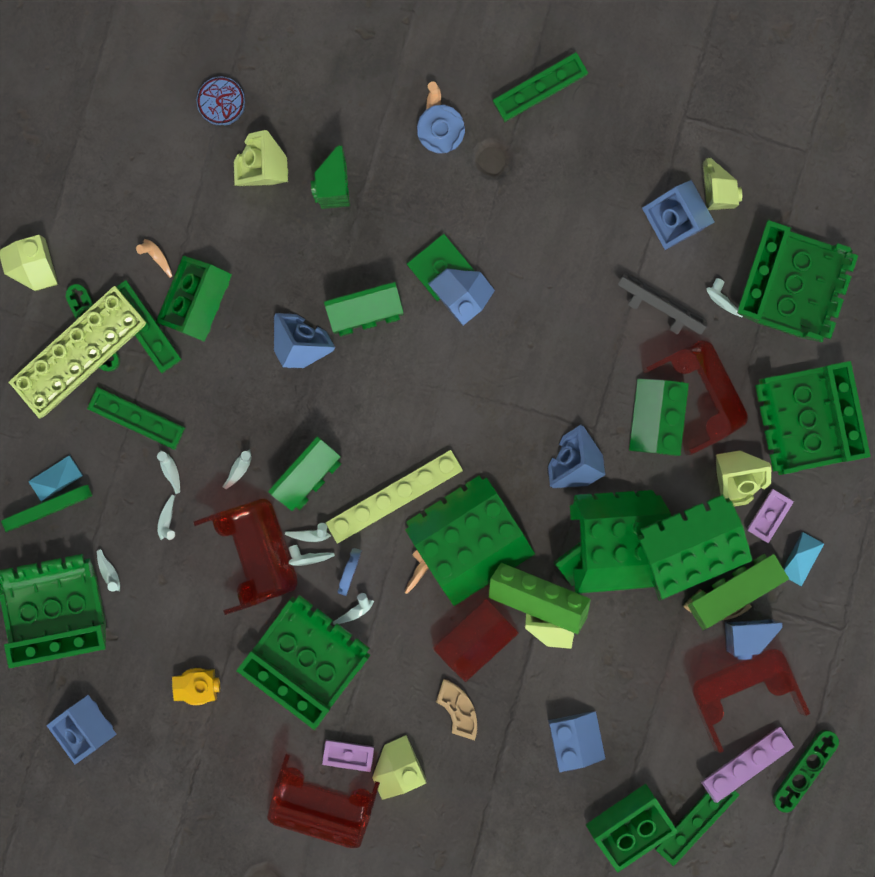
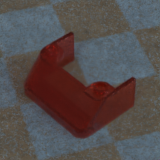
[643,340,748,455]
[193,499,298,615]
[692,649,810,753]
[267,754,380,848]

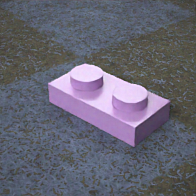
[747,489,793,543]
[322,739,374,772]

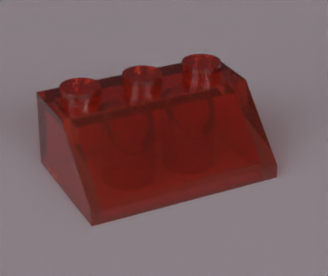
[433,597,519,682]

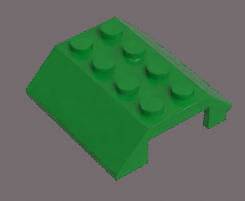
[737,220,858,342]
[755,361,871,475]
[405,476,535,606]
[570,490,671,594]
[637,494,752,601]
[0,554,106,669]
[236,595,371,730]

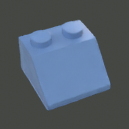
[642,180,715,250]
[725,619,782,660]
[46,695,117,765]
[548,711,605,772]

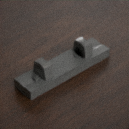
[618,272,708,335]

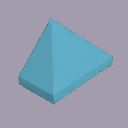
[28,455,83,502]
[783,532,824,586]

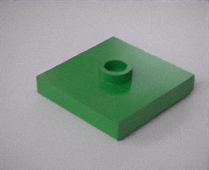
[407,234,474,302]

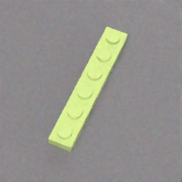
[326,450,463,544]

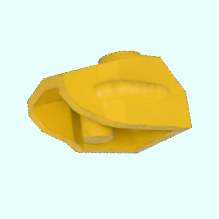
[172,668,220,706]

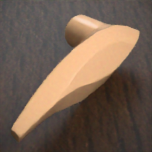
[426,82,441,109]
[136,239,172,278]
[405,550,428,594]

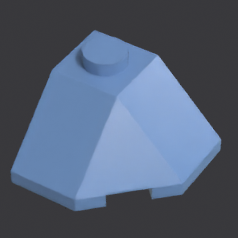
[428,268,495,325]
[274,313,335,368]
[548,425,605,488]

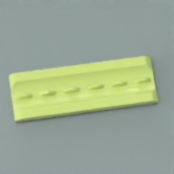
[9,286,147,419]

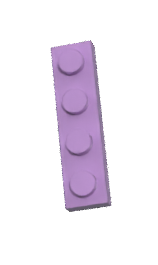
[701,727,794,803]

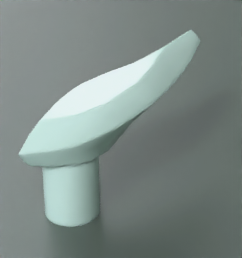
[707,278,743,317]
[222,449,251,489]
[157,451,180,494]
[158,495,175,540]
[285,523,331,542]
[288,545,335,566]
[97,549,120,592]
[333,593,374,625]

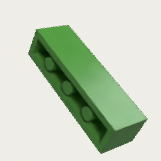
[687,554,789,630]
[489,563,591,634]

